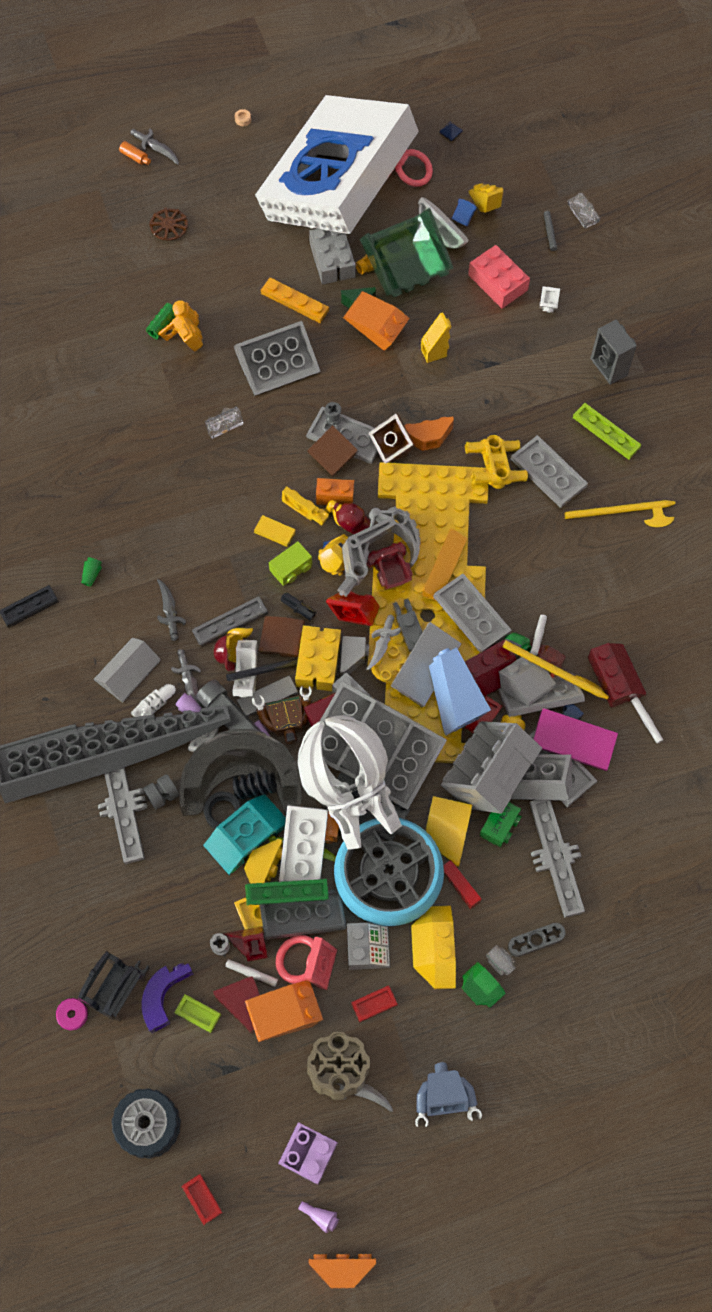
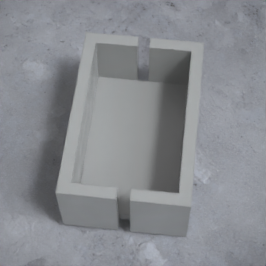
[309,229,355,284]

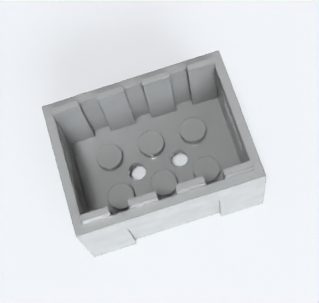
[441,721,542,814]

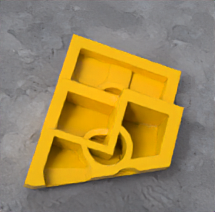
[426,796,472,867]

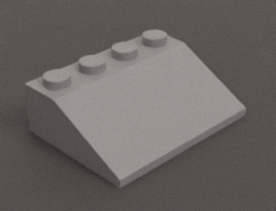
[234,321,321,396]

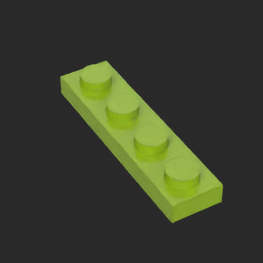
[573,403,641,460]

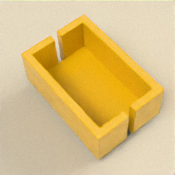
[295,626,341,691]

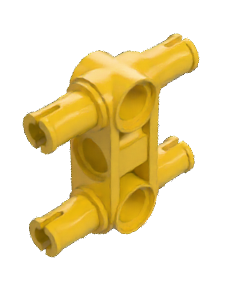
[465,435,528,489]

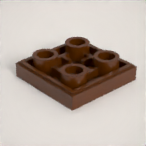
[307,425,359,477]

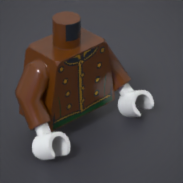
[252,686,312,744]

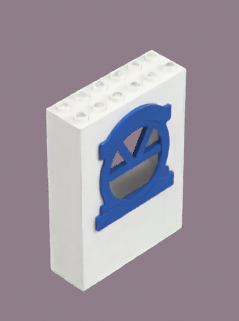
[255,95,419,234]

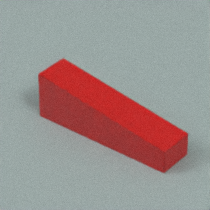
[443,860,481,909]

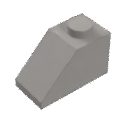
[340,636,369,677]

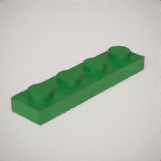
[245,879,329,906]

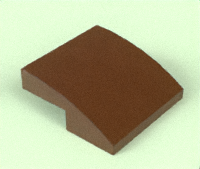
[258,616,305,657]

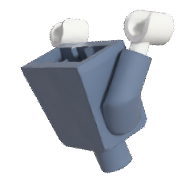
[415,1062,482,1127]

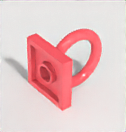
[389,149,433,187]
[275,935,337,990]

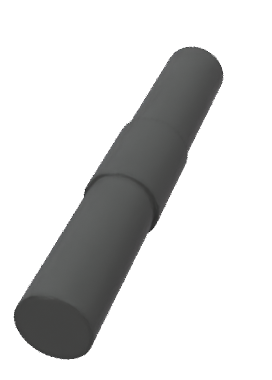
[543,211,557,251]

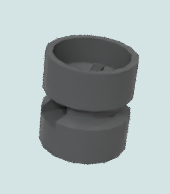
[143,774,180,810]

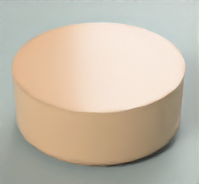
[235,109,251,126]

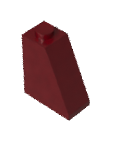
[213,976,260,1034]

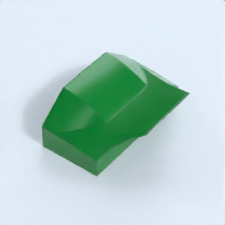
[462,962,506,1008]

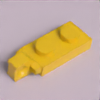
[282,487,329,525]

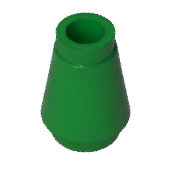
[81,557,102,587]

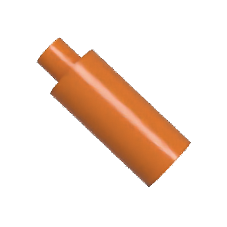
[119,141,151,165]

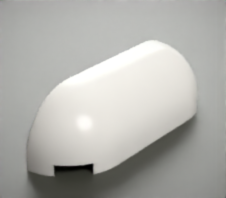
[418,197,468,248]

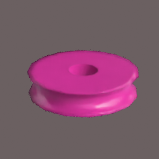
[56,998,88,1031]

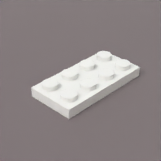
[279,805,328,882]

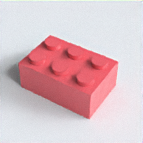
[468,245,530,308]

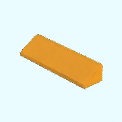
[422,528,467,601]

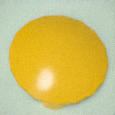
[371,645,407,683]

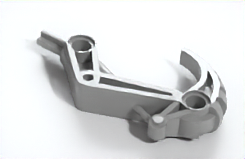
[337,506,421,597]

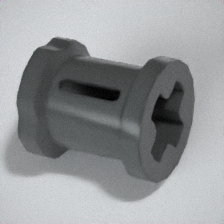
[325,402,341,425]

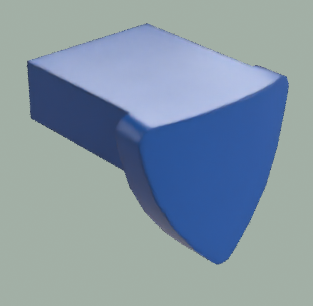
[451,199,477,226]

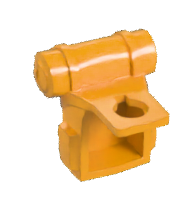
[159,300,203,352]

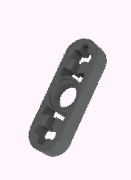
[508,923,565,957]

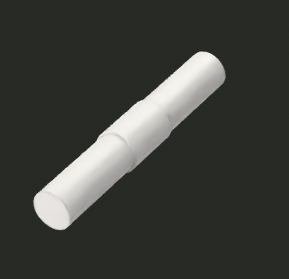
[530,615,547,655]
[631,697,663,744]
[225,959,278,987]

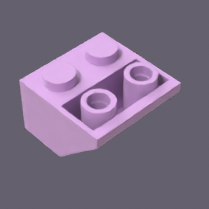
[278,1123,337,1185]

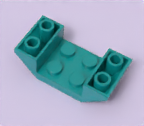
[203,795,286,876]

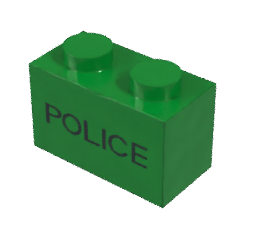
[480,802,522,848]

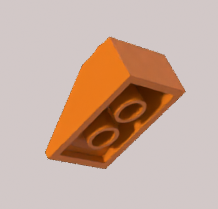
[343,291,410,351]
[245,980,323,1042]

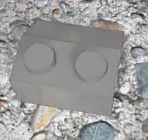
[499,657,556,706]

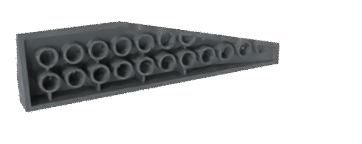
[0,706,231,803]

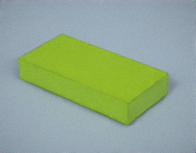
[174,994,222,1033]

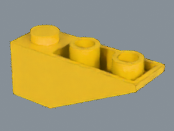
[421,312,451,363]

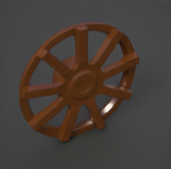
[150,207,188,241]

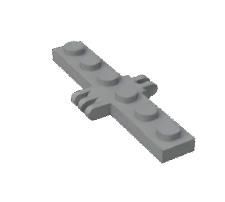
[98,750,147,864]
[529,800,585,918]

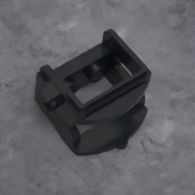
[78,951,150,1022]

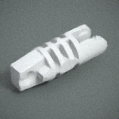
[131,684,176,717]

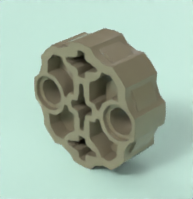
[307,1032,370,1100]

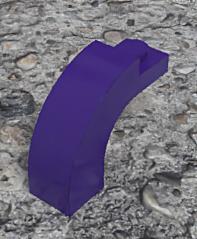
[142,963,194,1034]

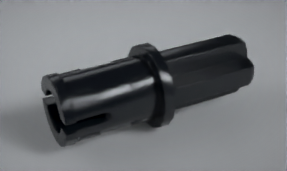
[280,592,317,621]

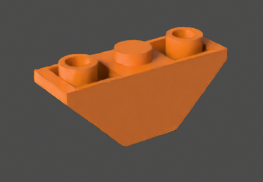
[404,416,454,451]
[309,1254,376,1288]

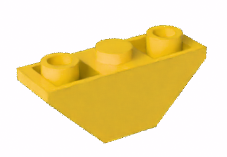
[468,183,503,213]
[244,839,283,884]

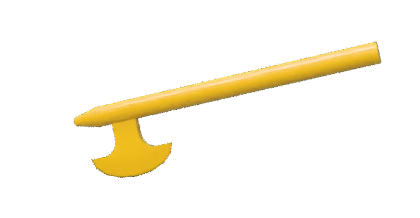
[565,500,675,527]
[502,640,609,699]

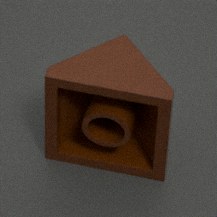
[368,414,415,463]

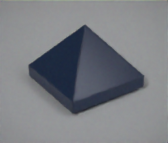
[439,121,463,141]

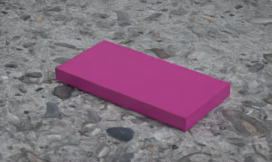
[533,708,618,771]

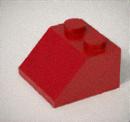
[326,592,380,626]

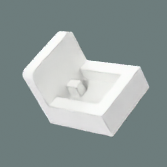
[539,286,560,313]

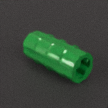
[146,303,176,339]

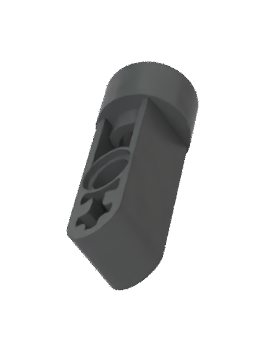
[196,679,262,747]

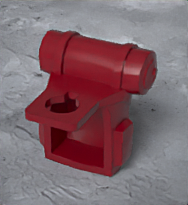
[366,542,413,590]

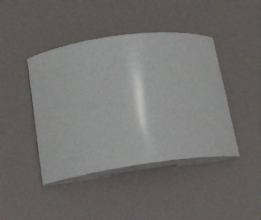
[320,681,447,810]

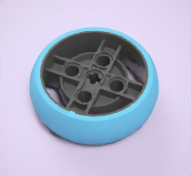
[334,818,444,926]

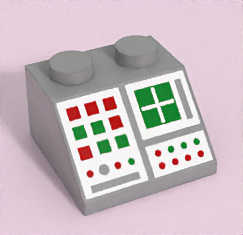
[347,923,390,970]

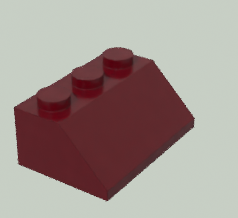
[465,639,516,697]
[588,643,647,708]

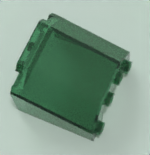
[360,208,454,297]

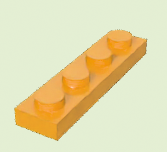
[261,278,329,323]

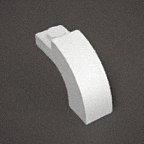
[233,640,257,698]

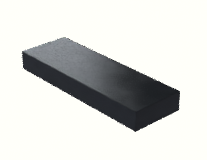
[0,585,59,628]

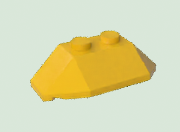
[411,906,456,989]

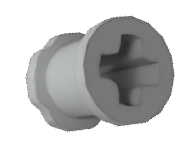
[210,933,230,956]

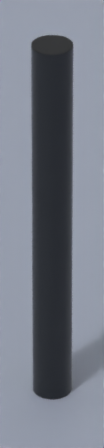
[226,658,298,682]

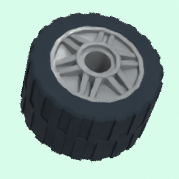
[112,1088,181,1159]

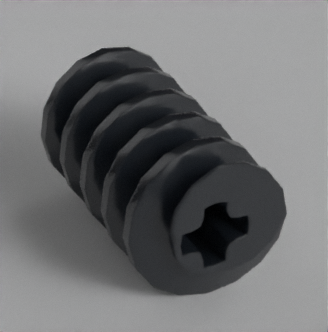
[233,769,277,800]

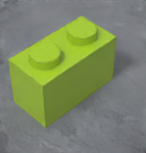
[269,541,313,586]

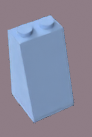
[429,647,491,736]

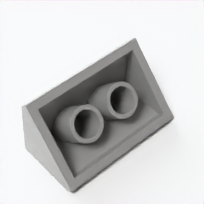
[94,638,161,703]

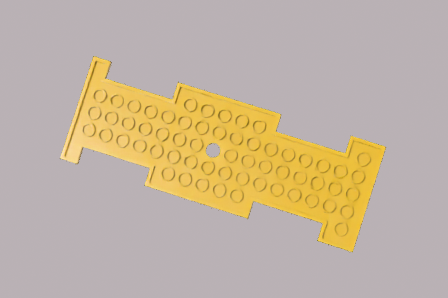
[368,462,488,763]

